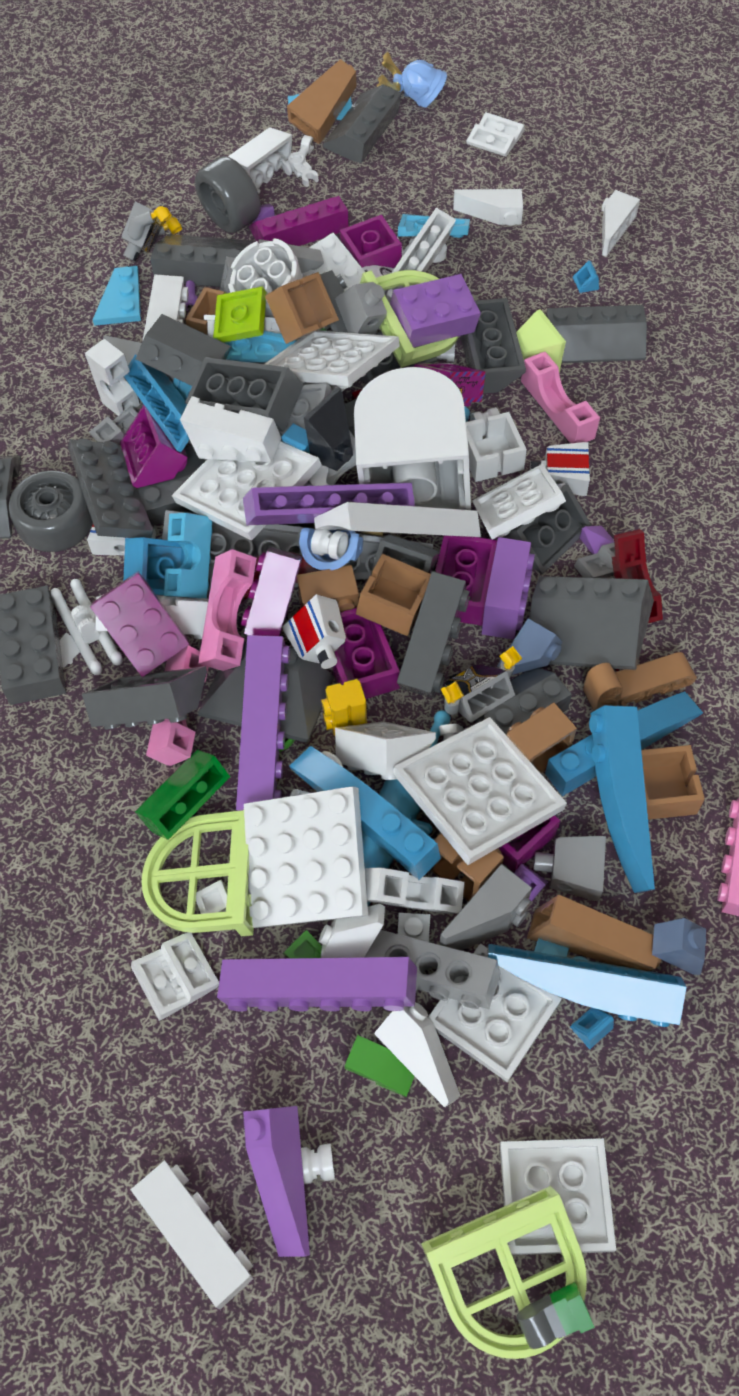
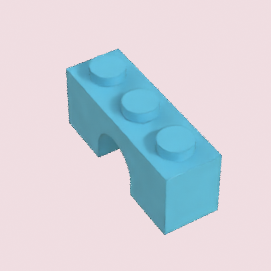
[164,513,213,599]

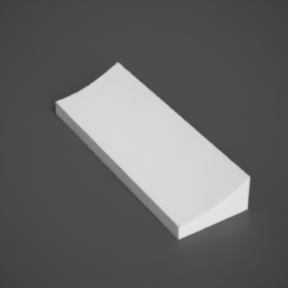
[314,502,481,537]

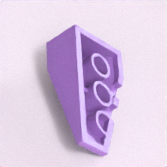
[243,1106,310,1257]

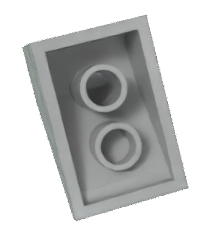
[440,864,532,951]

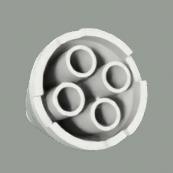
[228,239,303,318]

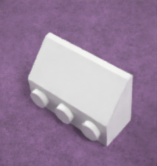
[335,721,436,780]

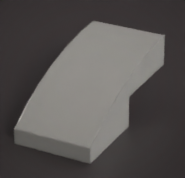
[89,406,138,444]
[574,543,615,578]

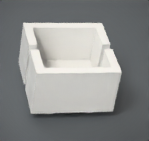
[466,412,527,482]

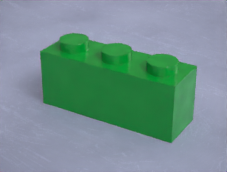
[135,750,231,840]

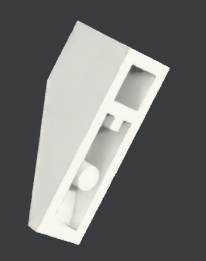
[453,189,523,225]
[601,190,640,256]
[374,1002,460,1107]

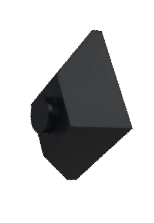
[304,387,353,471]

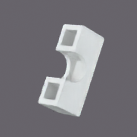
[85,339,140,416]
[365,868,464,914]

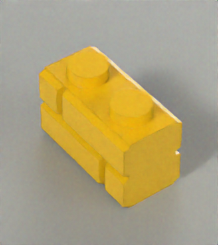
[321,679,367,736]

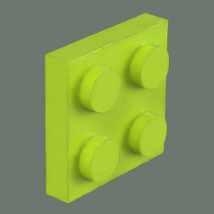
[213,286,267,343]

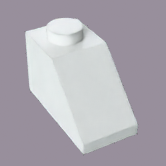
[319,904,385,958]

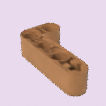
[583,652,697,711]

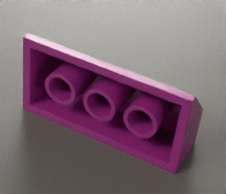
[249,196,349,246]
[120,405,188,488]

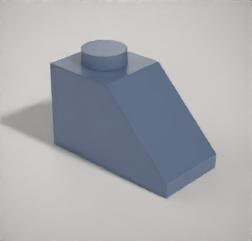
[497,618,562,675]
[652,918,706,975]

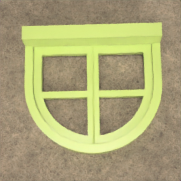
[360,270,459,368]
[142,810,254,936]
[421,1186,587,1359]

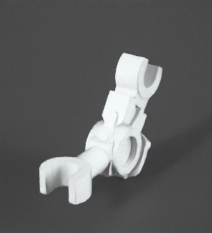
[281,135,319,187]

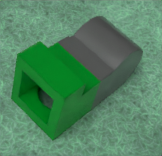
[516,1282,595,1349]

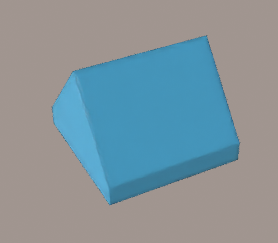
[573,261,599,293]
[281,424,310,454]
[570,1008,614,1049]

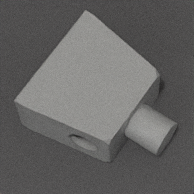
[335,282,387,335]
[533,836,606,901]

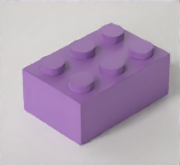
[390,274,481,348]
[482,537,535,640]

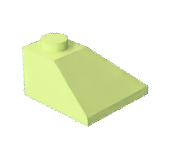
[516,309,566,372]

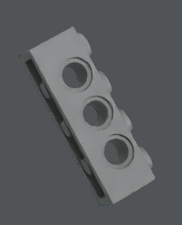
[364,930,501,1009]

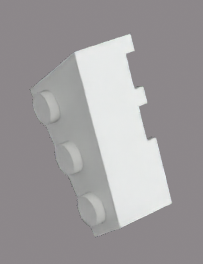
[180,396,281,462]

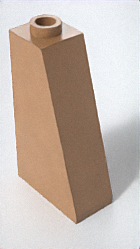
[287,59,356,144]
[527,894,661,971]

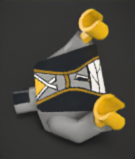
[122,201,182,262]
[441,646,522,722]

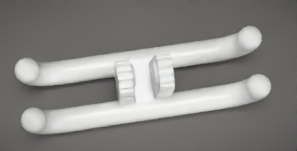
[50,579,123,675]

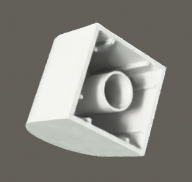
[354,367,471,510]

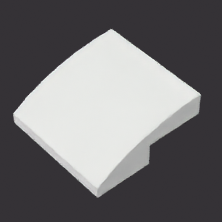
[467,112,524,157]
[131,932,219,1021]

